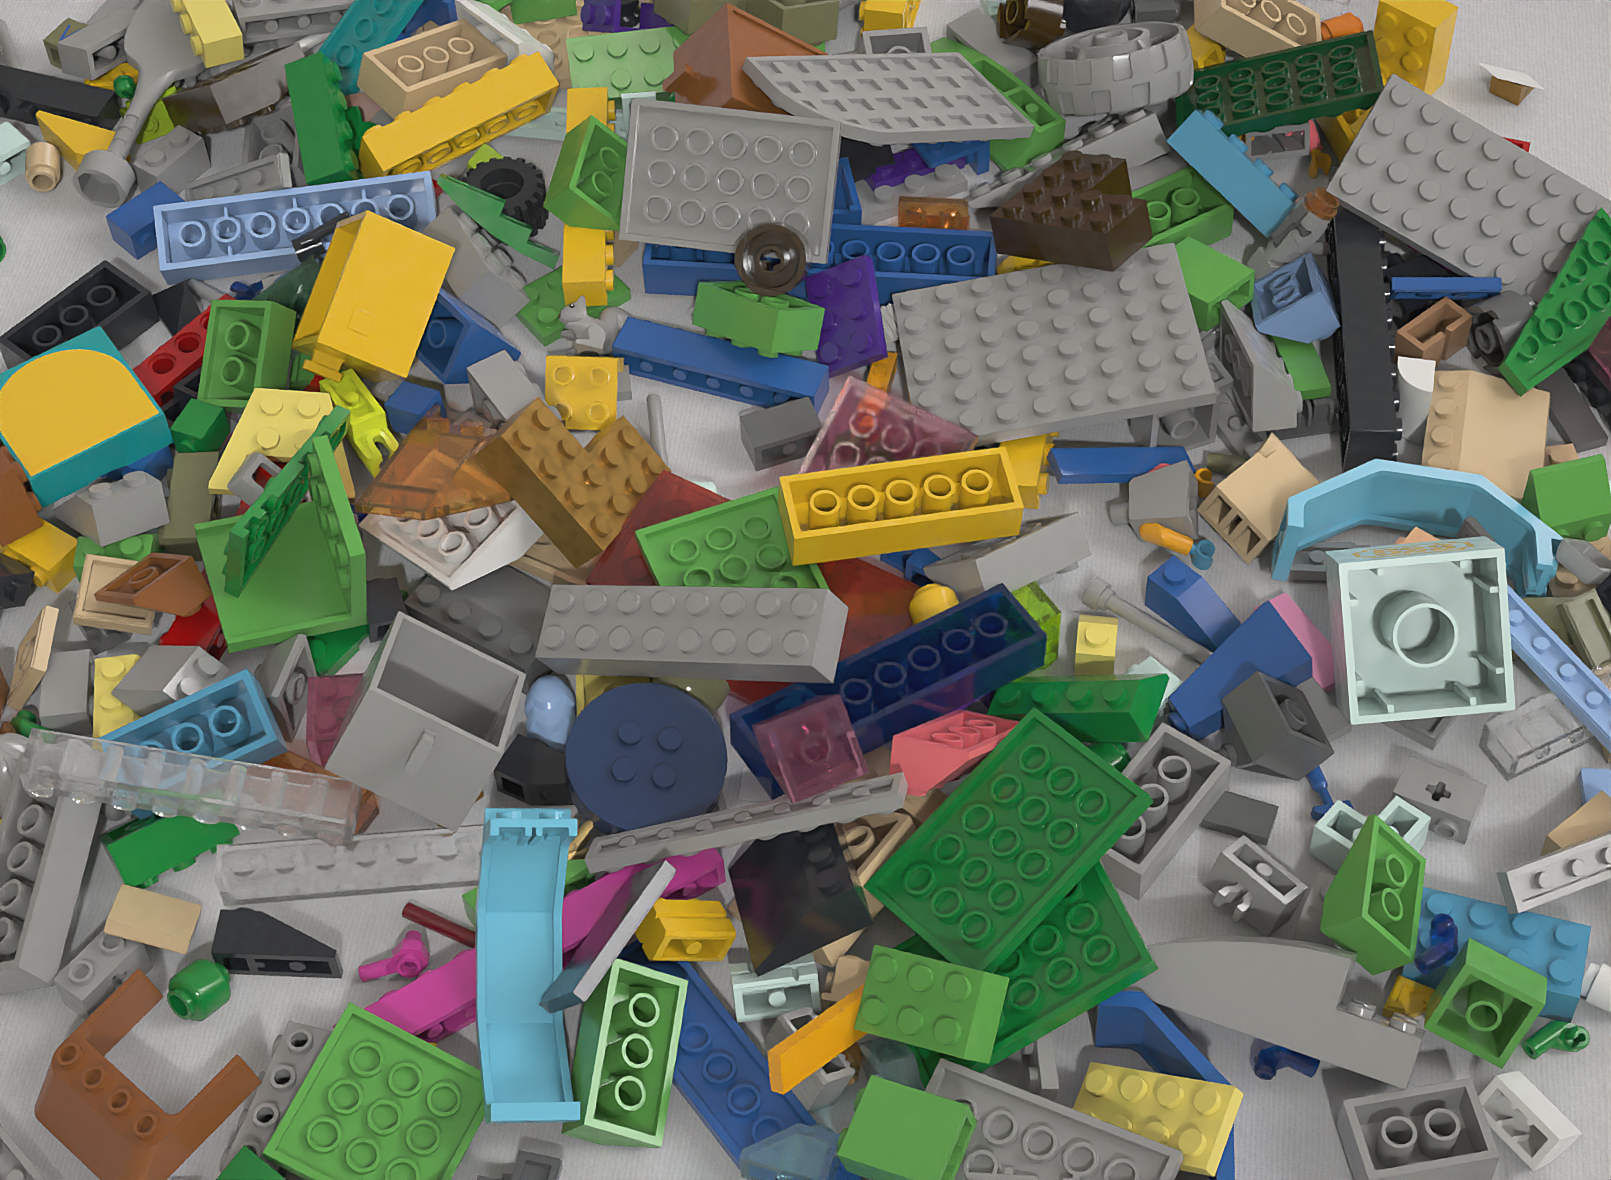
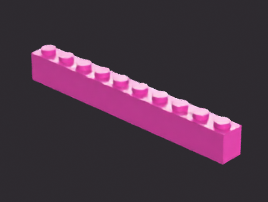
[333,848,726,1043]

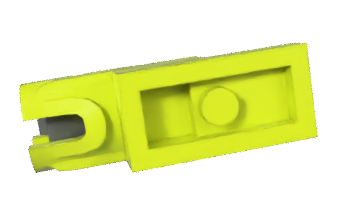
[319,368,405,480]

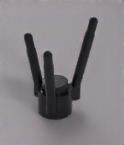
[291,211,354,270]

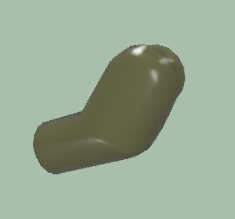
[1207,453,1247,476]

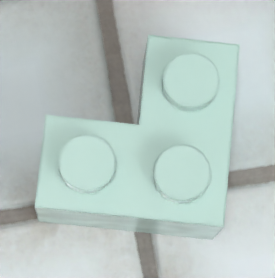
[1309,795,1431,872]

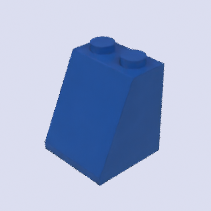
[415,288,521,384]

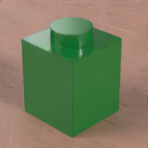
[170,398,231,453]

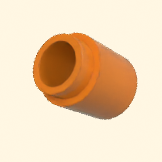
[1320,12,1364,41]

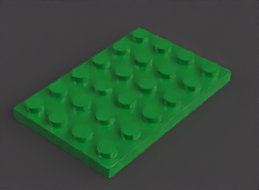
[863,707,1153,974]
[892,860,1159,1089]

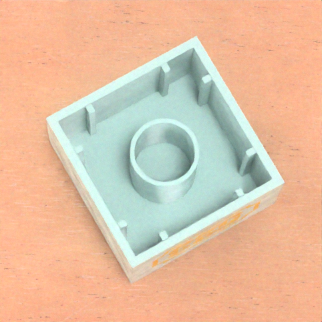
[1325,536,1515,725]

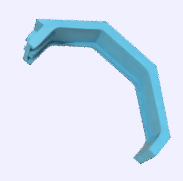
[1271,459,1563,598]
[475,808,580,1124]

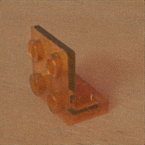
[898,196,970,230]

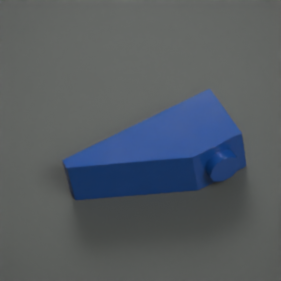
[1145,556,1241,652]

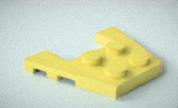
[208,388,356,503]

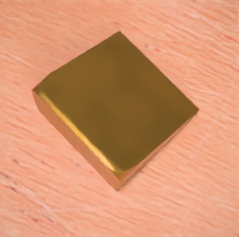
[1489,76,1534,106]

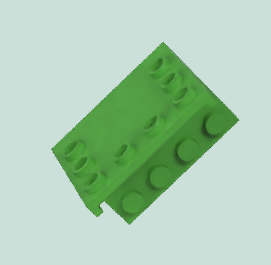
[194,435,367,653]

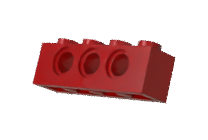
[132,293,236,407]

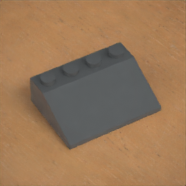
[404,565,554,695]

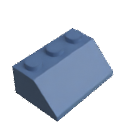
[1251,251,1341,344]

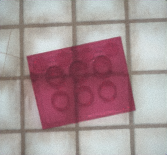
[797,375,979,474]

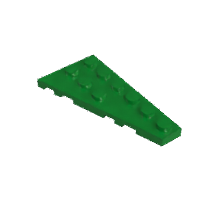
[222,405,351,598]

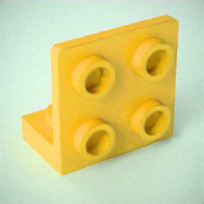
[545,355,624,430]

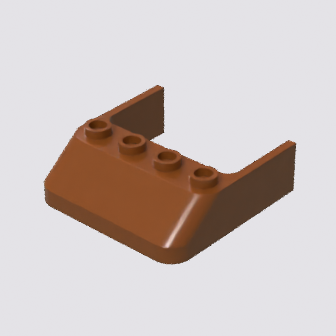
[34,968,262,1180]

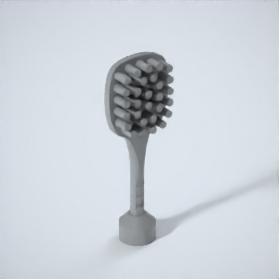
[73,0,234,208]

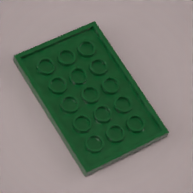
[1175,30,1384,137]

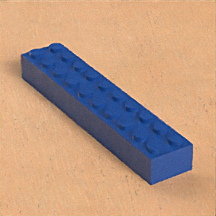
[642,223,998,306]

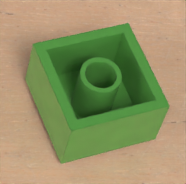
[1423,938,1547,1069]

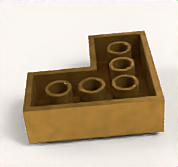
[475,396,671,569]

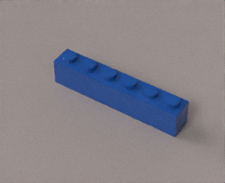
[612,317,829,415]

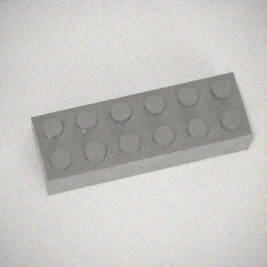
[0,740,111,995]

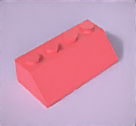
[889,709,1020,796]

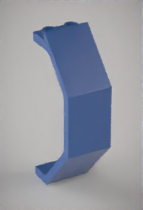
[1095,991,1235,1180]

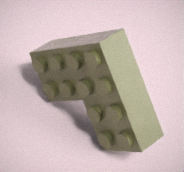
[653,0,840,46]

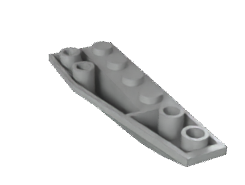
[963,107,1171,208]

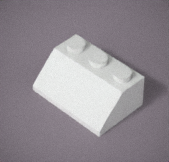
[455,0,555,76]

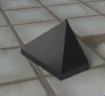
[152,280,201,337]

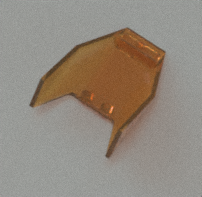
[355,405,565,521]

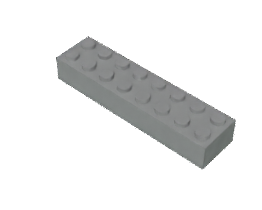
[535,584,849,683]

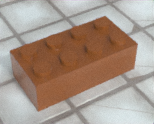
[0,442,43,547]

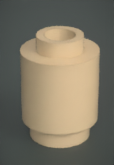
[25,142,60,192]

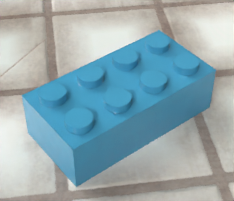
[1166,110,1300,238]
[98,669,289,820]
[1401,887,1591,1023]

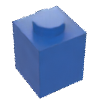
[384,381,448,441]

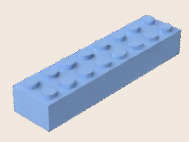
[153,171,438,285]

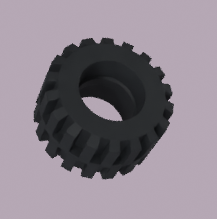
[461,156,549,246]

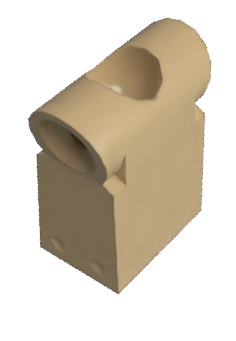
[1197,432,1320,565]

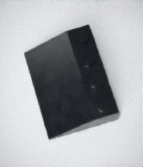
[728,822,874,977]

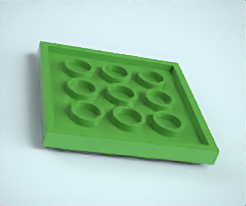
[635,486,830,590]
[262,1002,485,1180]

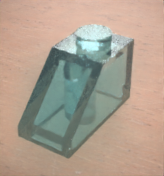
[855,1037,924,1091]
[739,1123,840,1180]

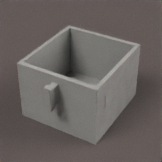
[324,611,526,833]

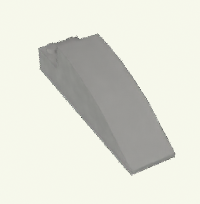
[1122,936,1426,1090]

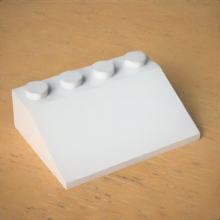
[359,447,544,590]

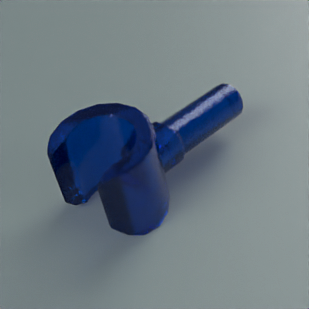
[230,274,274,300]

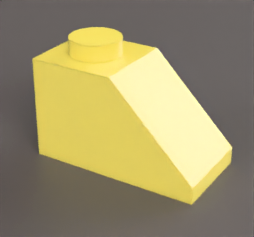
[1074,614,1118,675]

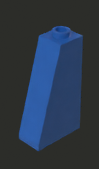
[1167,600,1313,742]

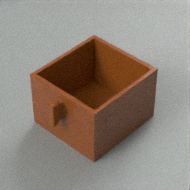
[662,3,829,116]

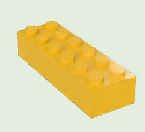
[358,51,559,179]
[778,446,1024,566]

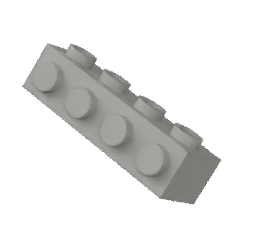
[232,0,354,44]
[219,1021,332,1180]

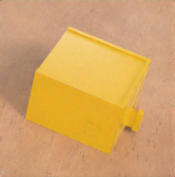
[291,210,455,383]

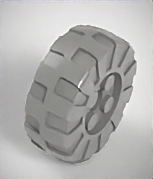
[1038,21,1194,117]

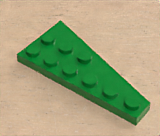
[1498,207,1611,397]

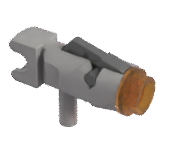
[1248,187,1339,280]

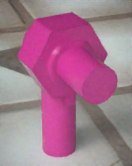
[358,930,430,982]

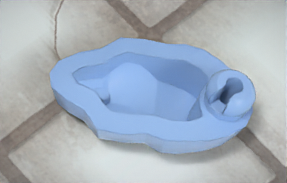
[524,675,577,753]

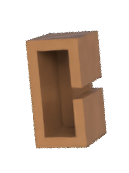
[1391,296,1473,368]

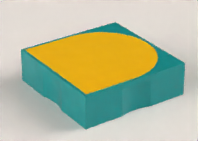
[0,326,174,508]

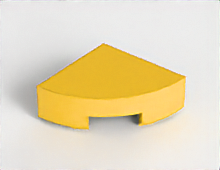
[1382,975,1435,1018]

